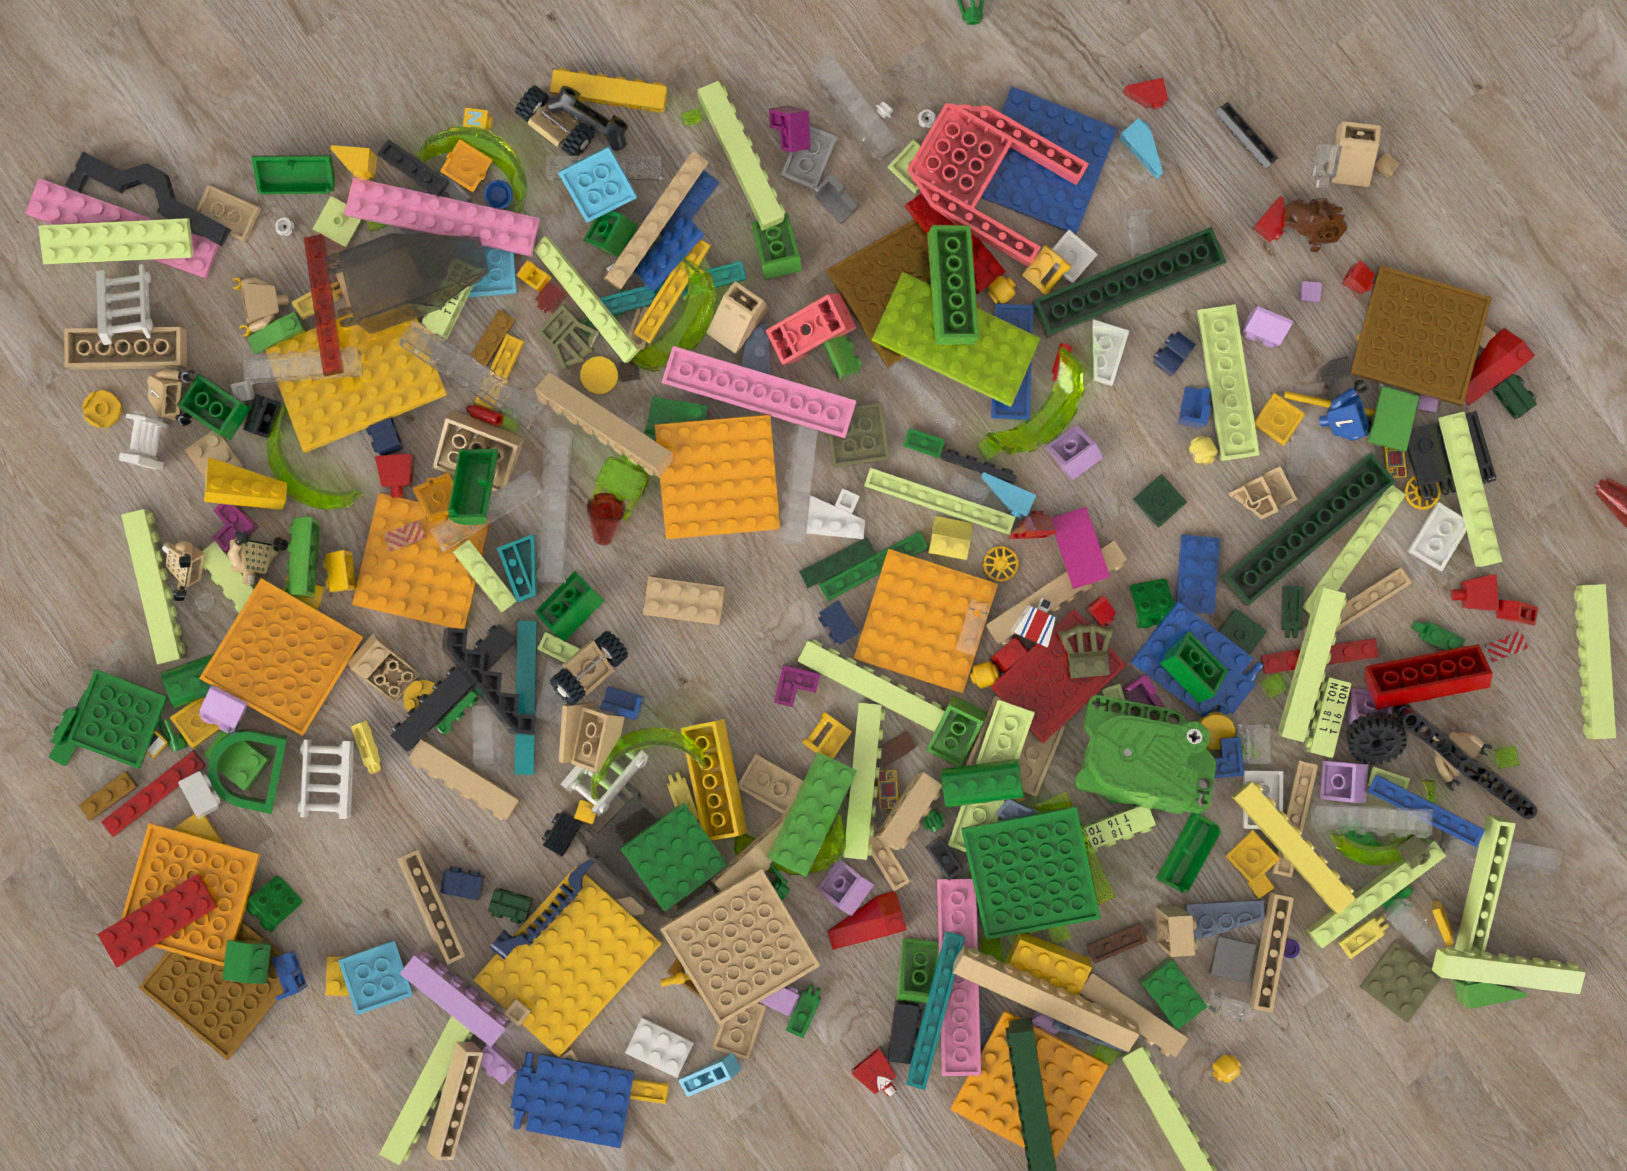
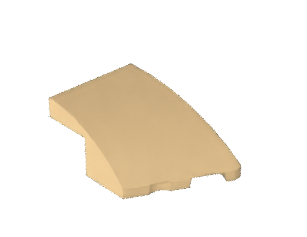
[1228,465,1298,519]

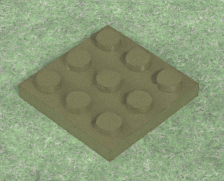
[828,403,890,468]
[1359,941,1441,1023]

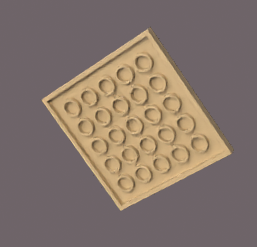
[660,867,820,1025]

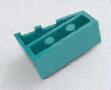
[497,534,538,603]

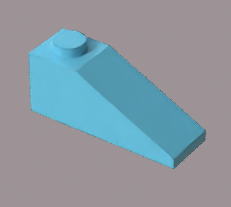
[1119,118,1163,179]
[981,472,1036,519]
[679,1052,742,1097]

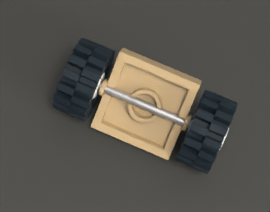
[515,85,595,159]
[550,631,628,705]

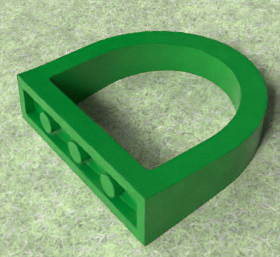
[208,729,287,814]

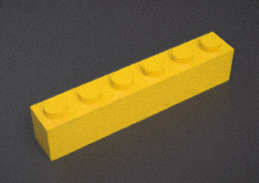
[550,68,668,114]

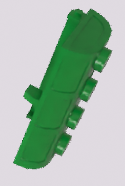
[251,154,335,194]
[448,449,499,525]
[161,653,214,708]
[941,759,1024,808]
[1155,812,1222,893]

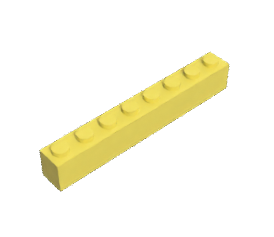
[1231,781,1356,914]

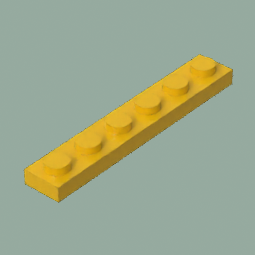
[633,240,711,344]

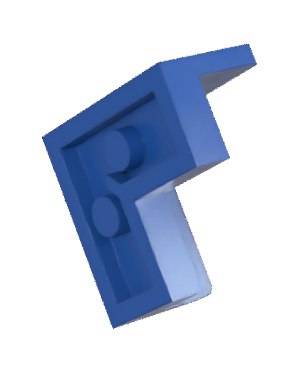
[1178,387,1211,429]
[600,686,645,720]
[1214,736,1244,779]
[272,950,308,1000]

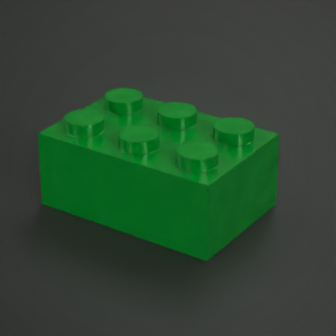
[177,374,252,440]
[1139,957,1208,1030]

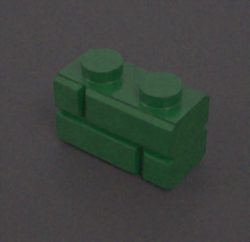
[1491,374,1537,419]
[488,887,533,924]

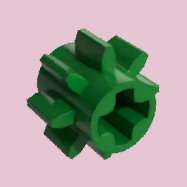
[922,809,946,832]

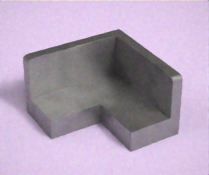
[815,173,858,224]

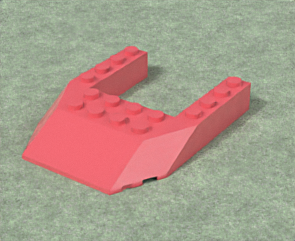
[907,103,1089,267]

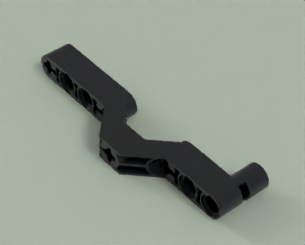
[64,151,231,247]
[1394,703,1538,819]

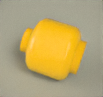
[987,276,1016,304]
[970,661,1000,689]
[1212,1054,1242,1083]

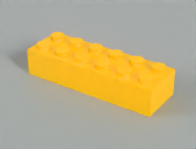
[681,719,748,841]

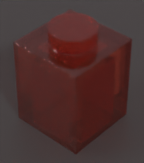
[535,282,566,314]

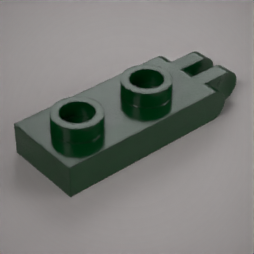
[1281,586,1303,638]

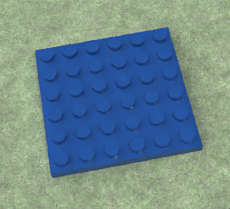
[981,87,1118,235]

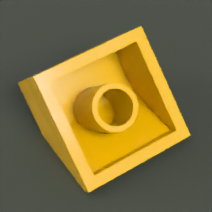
[331,145,377,181]
[323,550,356,593]

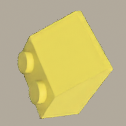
[928,516,973,561]

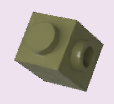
[1397,835,1431,870]

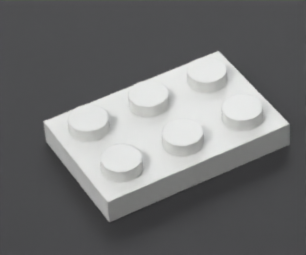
[1407,502,1466,571]
[1243,770,1283,829]
[625,1017,694,1078]

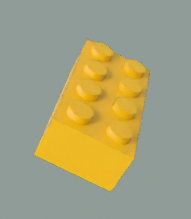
[1004,933,1092,995]

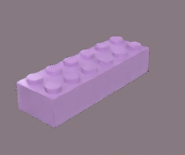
[400,950,511,1047]

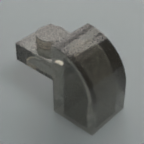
[1316,357,1351,400]

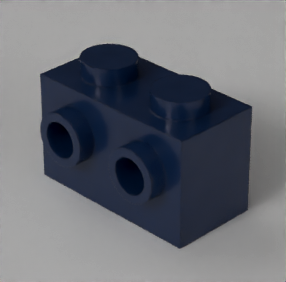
[366,417,404,456]
[818,601,859,645]

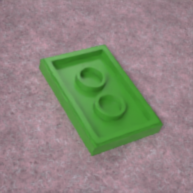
[1368,386,1419,452]

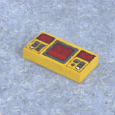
[1383,447,1407,478]
[878,769,899,810]

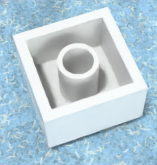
[178,771,221,819]

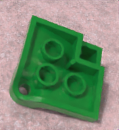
[644,396,709,442]

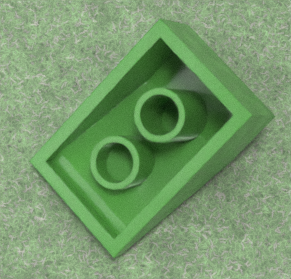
[751,213,802,280]
[926,695,987,766]
[204,730,273,790]
[896,938,939,1004]
[1453,979,1527,1009]

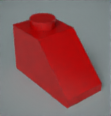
[1123,78,1168,110]
[1252,196,1285,243]
[1341,260,1375,294]
[1085,596,1117,627]
[1496,599,1538,626]

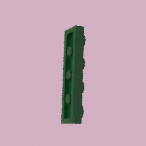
[799,537,876,589]

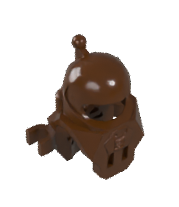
[1284,198,1348,252]

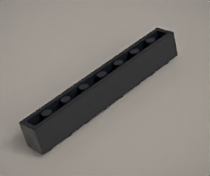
[390,624,517,752]

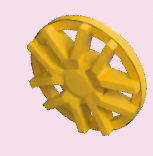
[1404,476,1441,510]
[983,546,1019,582]

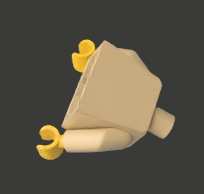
[233,277,288,337]

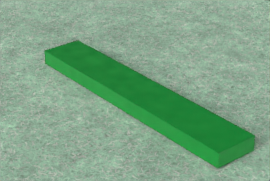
[819,531,929,601]

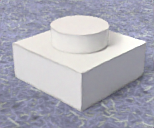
[231,380,255,402]
[835,488,860,514]

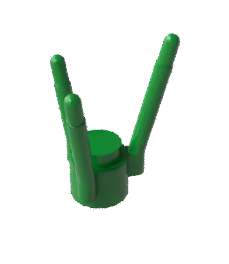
[957,0,984,25]
[158,718,187,752]
[770,862,790,900]

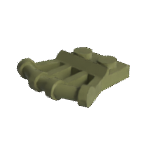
[537,304,601,371]
[1058,622,1113,679]

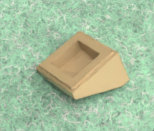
[1374,152,1400,179]

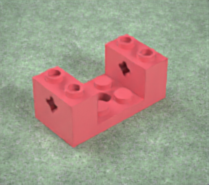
[766,293,857,365]

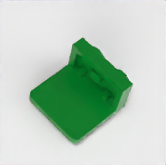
[1130,579,1174,629]
[246,876,303,933]

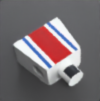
[1011,598,1055,647]

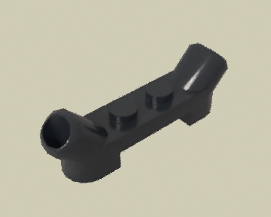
[547,86,629,151]

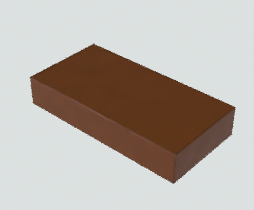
[879,731,916,768]

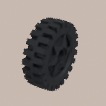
[1346,712,1407,765]

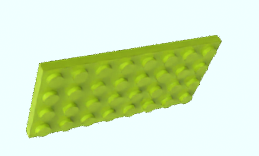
[872,272,1041,407]

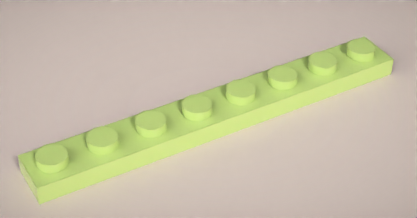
[533,236,641,363]
[864,468,1015,535]
[1302,485,1406,615]

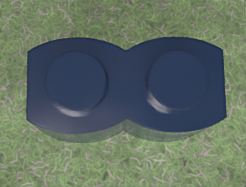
[1153,331,1196,377]
[440,866,485,900]

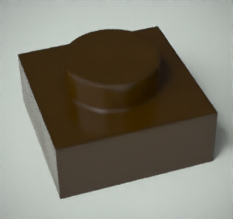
[618,360,641,382]

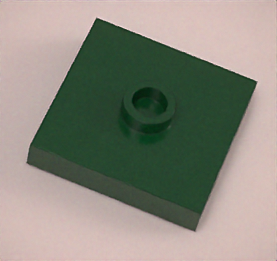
[1133,474,1187,528]
[1219,608,1267,655]

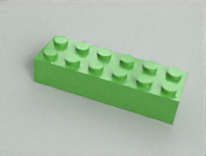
[927,225,979,345]
[767,752,857,877]

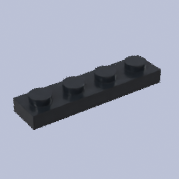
[1216,102,1278,169]
[377,139,450,197]
[940,449,1017,484]

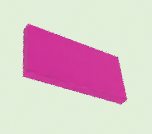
[1051,507,1110,589]

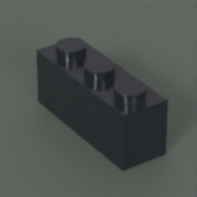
[887,1000,922,1064]

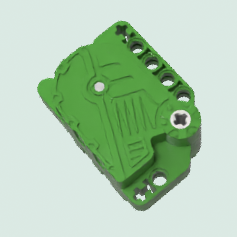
[1074,695,1216,814]

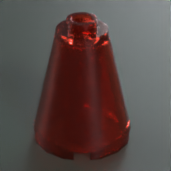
[1594,478,1627,528]
[587,493,626,545]

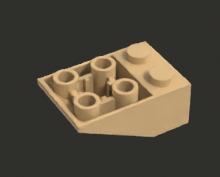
[1331,121,1381,188]
[706,281,770,354]
[348,633,420,703]

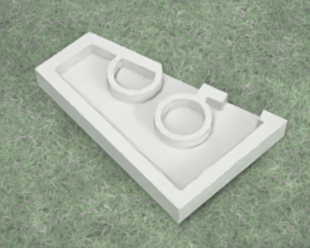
[1092,319,1129,386]
[806,495,865,539]

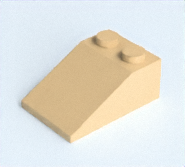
[571,707,625,773]

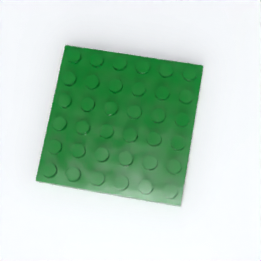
[961,806,1101,940]

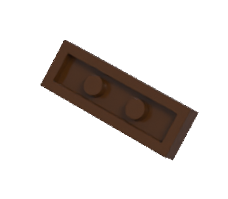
[1086,923,1148,964]

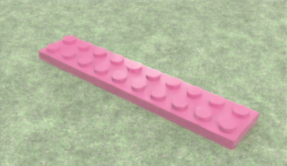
[344,177,540,257]
[25,178,219,279]
[662,346,857,438]
[937,879,981,1076]

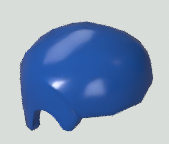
[484,180,514,209]

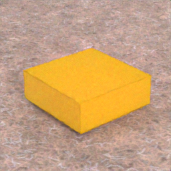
[1247,874,1274,899]

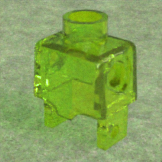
[588,454,650,522]

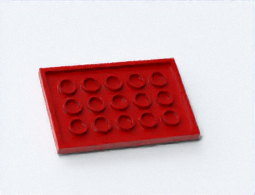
[990,609,1127,744]

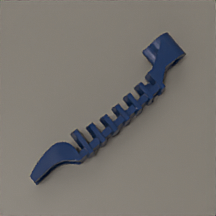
[489,858,596,960]

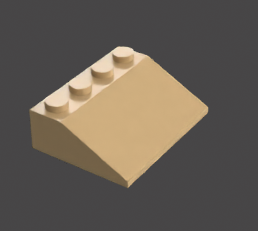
[432,410,525,495]

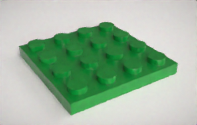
[67,669,169,769]
[620,802,728,912]

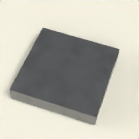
[1210,936,1256,983]

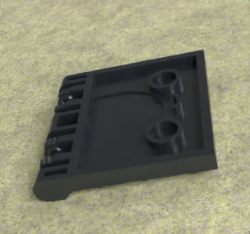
[1407,411,1496,502]

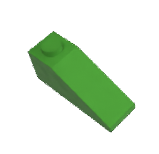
[247,312,307,355]

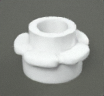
[876,101,894,119]
[918,109,936,128]
[275,217,294,236]

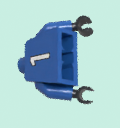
[1319,380,1373,441]

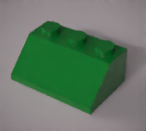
[535,571,605,642]
[1160,631,1228,703]

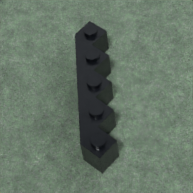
[442,627,536,736]

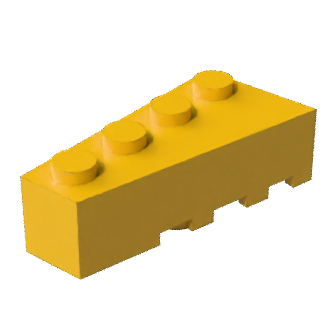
[204,457,287,510]

